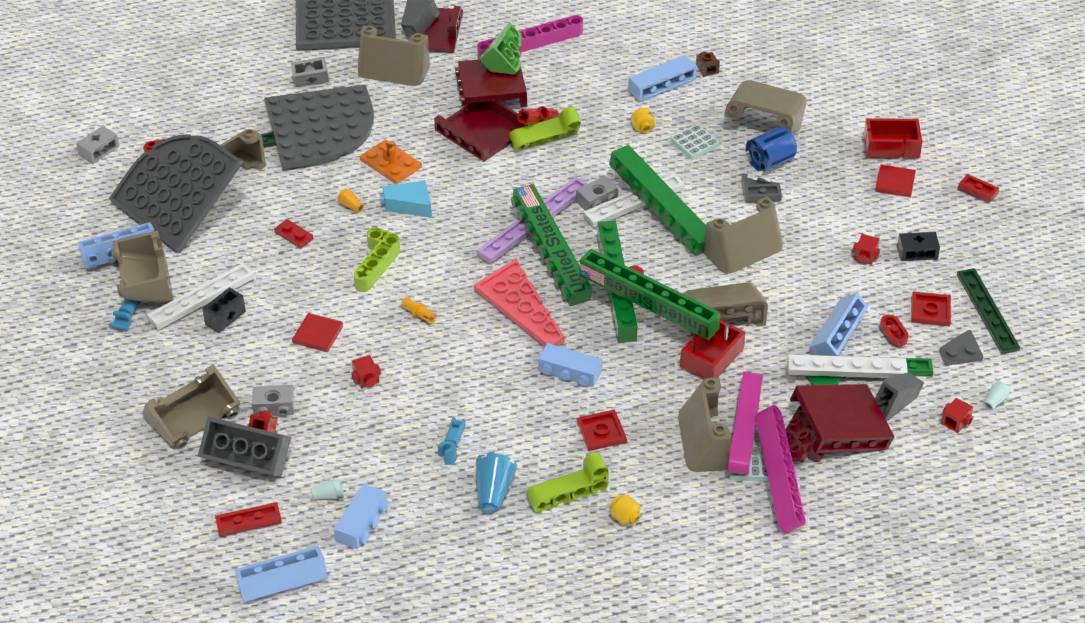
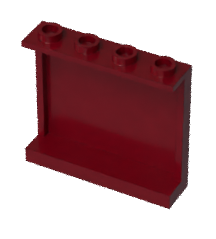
[455,59,527,112]
[434,100,528,162]
[790,384,895,453]

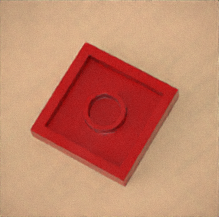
[875,164,916,198]
[911,291,951,327]
[292,313,343,352]
[576,409,627,452]

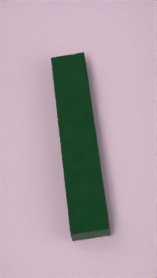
[957,268,1020,355]

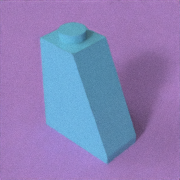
[380,180,432,217]

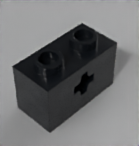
[897,232,940,261]
[202,287,246,333]

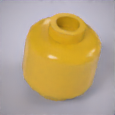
[631,108,655,133]
[609,495,641,526]

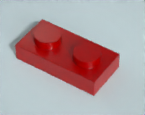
[958,174,999,203]
[274,219,314,249]

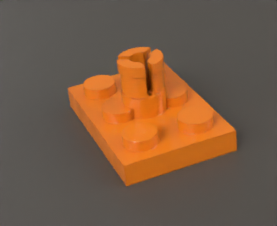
[360,139,422,184]

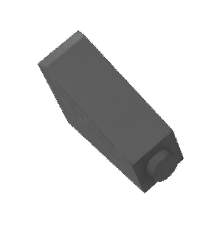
[401,0,440,38]
[875,372,924,422]

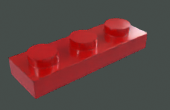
[215,502,282,537]

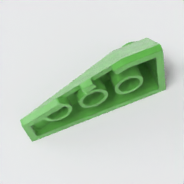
[479,22,521,74]

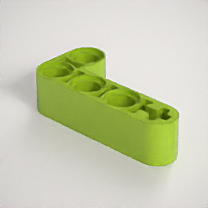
[509,106,581,151]
[354,227,400,292]
[526,452,609,513]

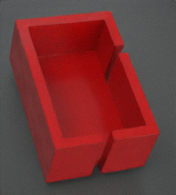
[863,118,923,158]
[680,320,746,379]

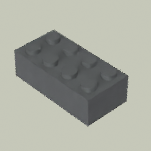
[197,417,292,477]

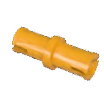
[401,297,437,324]

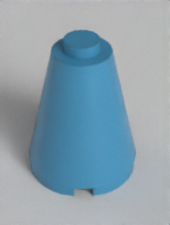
[476,453,517,514]

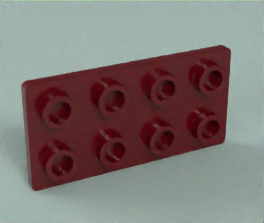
[424,6,463,52]
[786,405,825,462]

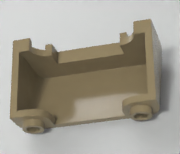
[358,25,430,86]
[724,80,807,133]
[220,129,266,170]
[704,196,783,274]
[111,230,174,304]
[683,282,768,336]
[142,364,240,448]
[678,377,731,472]

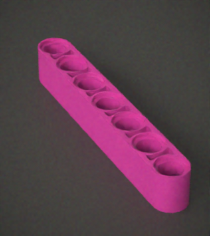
[477,15,583,59]
[728,371,763,475]
[756,405,806,534]

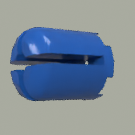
[745,127,797,172]

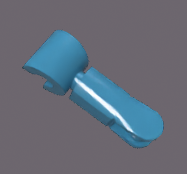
[109,299,142,331]
[438,417,466,465]

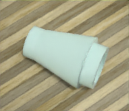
[983,381,1010,410]
[312,479,344,500]

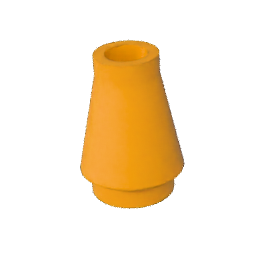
[337,188,364,213]

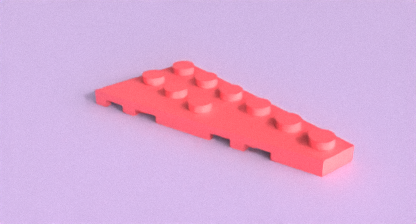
[474,258,565,347]

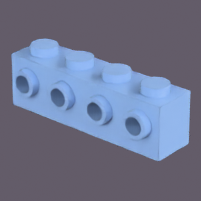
[628,55,697,102]
[77,222,154,269]
[810,293,868,356]
[234,546,328,602]

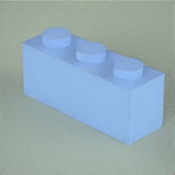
[539,343,602,387]
[334,484,388,549]

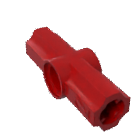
[517,106,559,125]

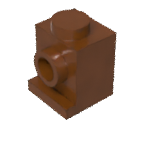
[696,51,720,77]

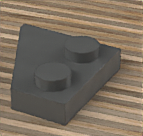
[741,173,782,202]
[939,330,984,366]

